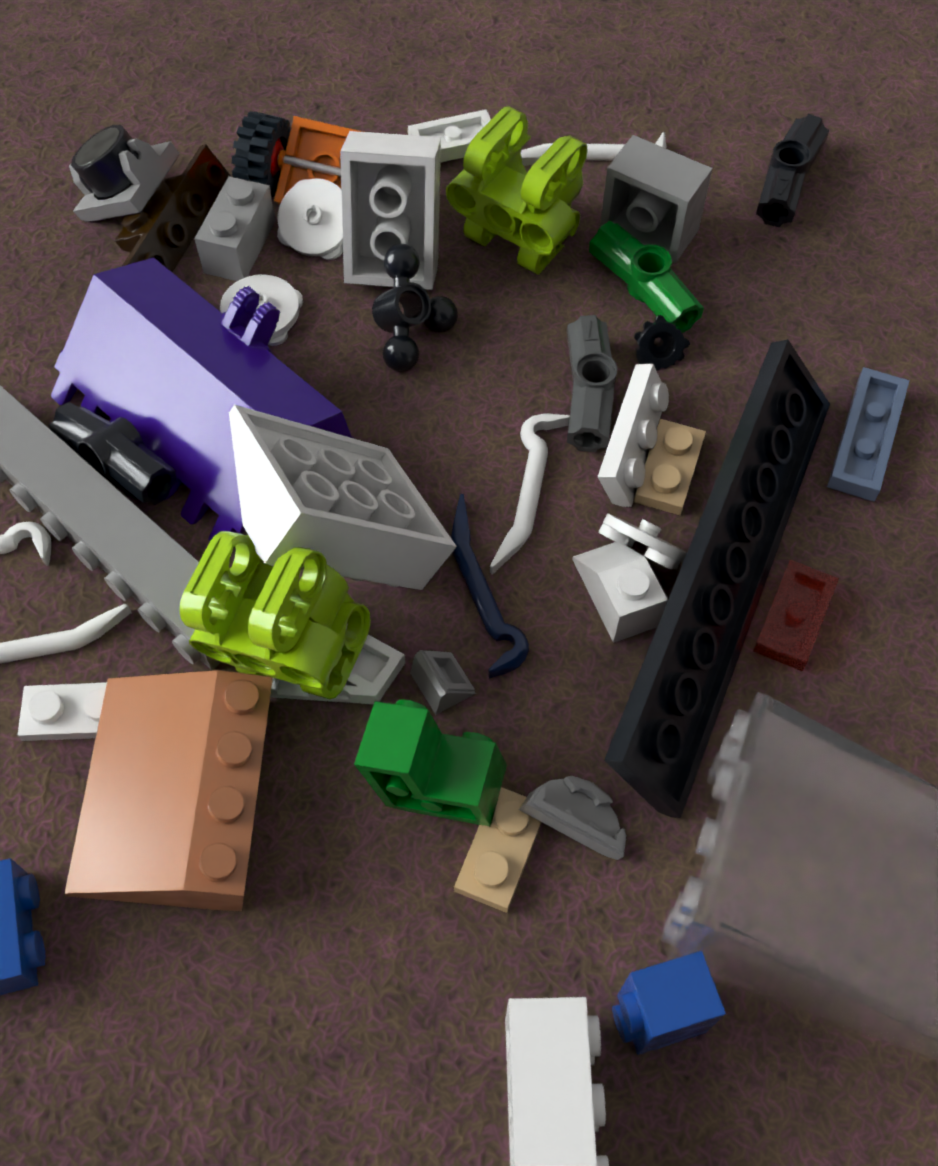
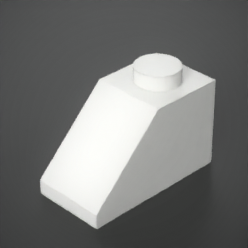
[572,542,668,643]

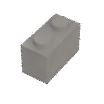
[194,176,276,281]

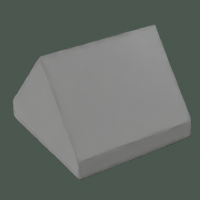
[410,650,476,715]

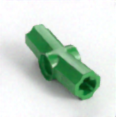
[589,221,704,333]

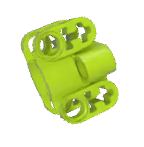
[446,106,588,275]
[179,531,371,700]

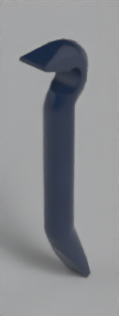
[451,494,529,679]

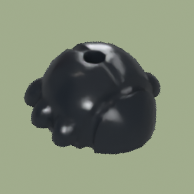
[634,315,690,371]

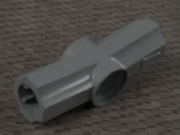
[567,315,617,452]

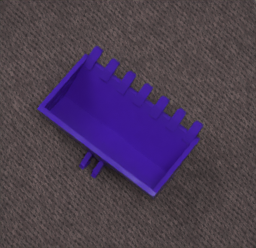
[51,258,355,542]

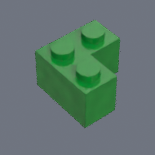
[354,700,507,827]

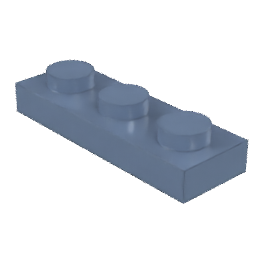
[827,367,910,502]

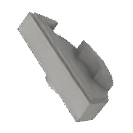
[519,776,626,860]

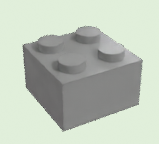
[600,135,713,263]

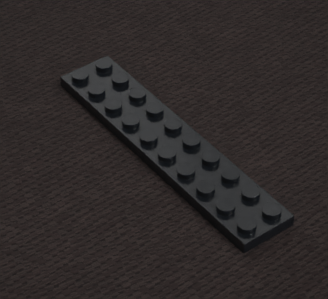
[604,339,830,818]

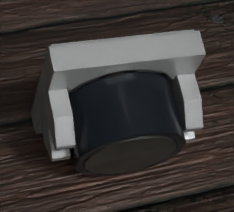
[69,125,180,222]

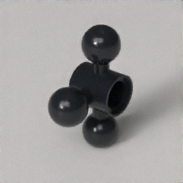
[372,244,458,372]

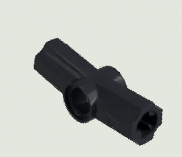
[756,114,829,227]
[49,402,177,505]

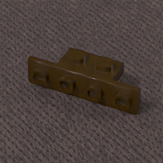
[114,144,231,272]

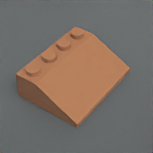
[65,670,273,911]

